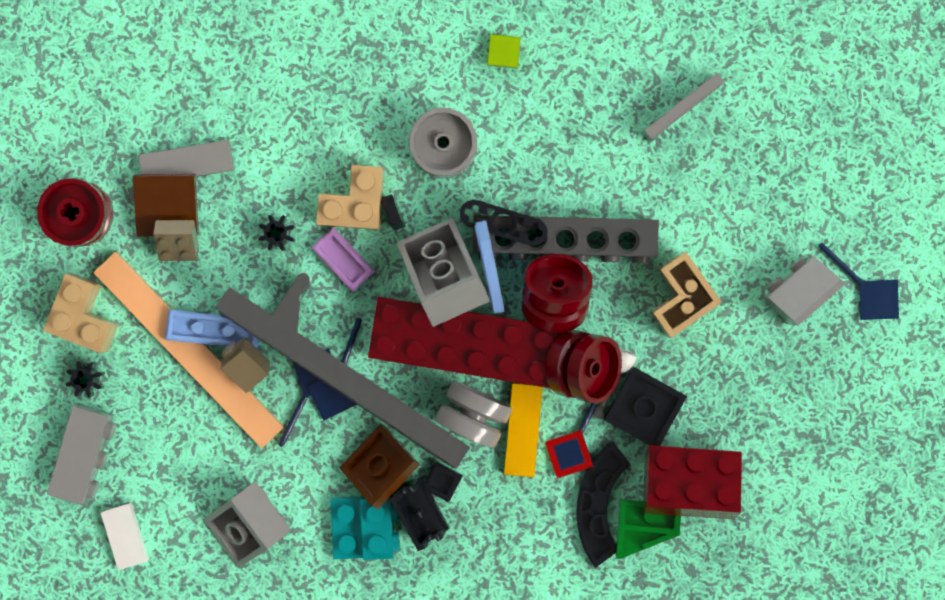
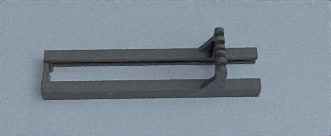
[215,273,470,468]

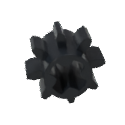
[258,215,296,251]
[65,360,105,398]

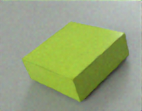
[487,34,521,69]

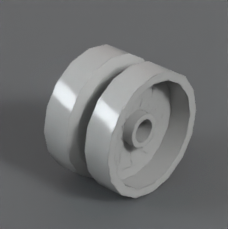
[409,108,477,178]
[435,380,513,448]

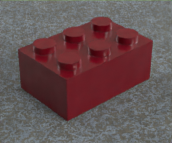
[643,445,742,520]

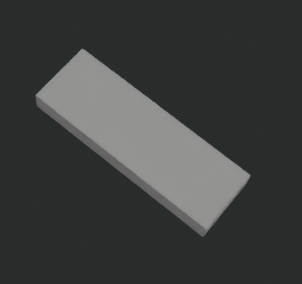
[642,73,724,141]
[138,140,235,177]

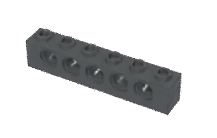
[473,215,659,263]

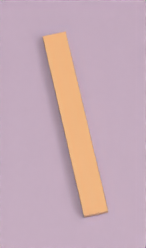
[93,252,284,449]

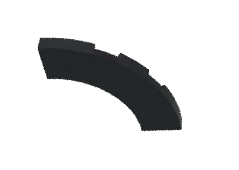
[576,440,631,568]

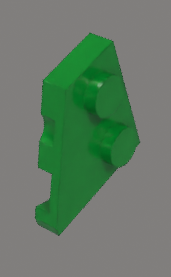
[615,499,681,559]

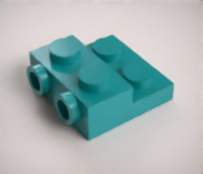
[330,496,400,560]

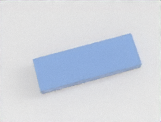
[474,221,505,314]
[165,309,259,349]

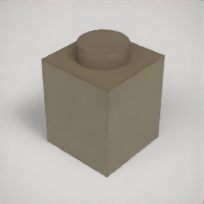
[220,337,270,393]

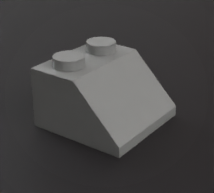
[764,256,845,326]
[203,481,291,568]

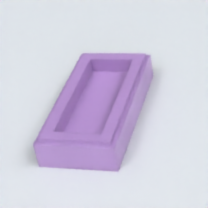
[311,227,375,292]

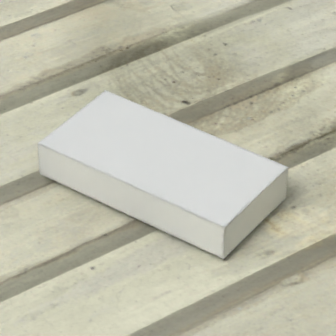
[100,502,149,570]

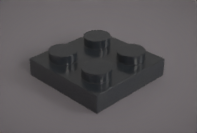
[603,366,687,446]

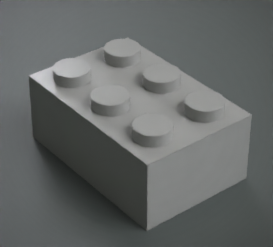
[397,217,490,327]

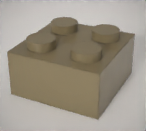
[153,220,199,261]

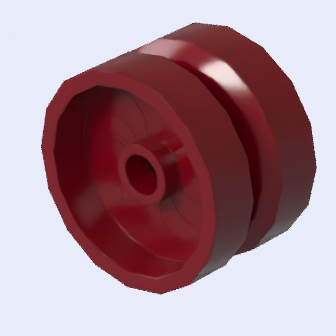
[37,178,114,247]
[521,254,593,333]
[545,330,622,404]

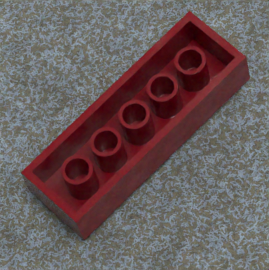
[368,297,560,388]

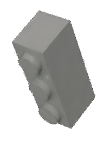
[47,404,116,505]

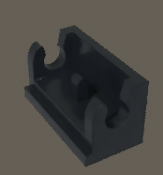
[389,475,450,551]

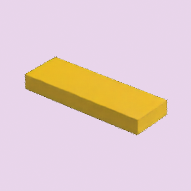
[504,383,543,477]

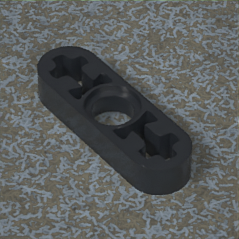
[460,200,547,246]

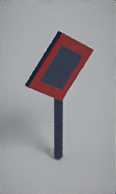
[545,403,597,479]

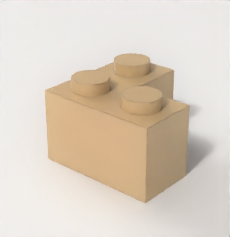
[316,165,385,230]
[650,252,722,338]
[43,273,119,353]

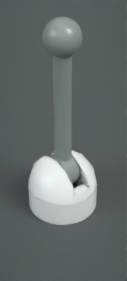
[594,348,637,419]

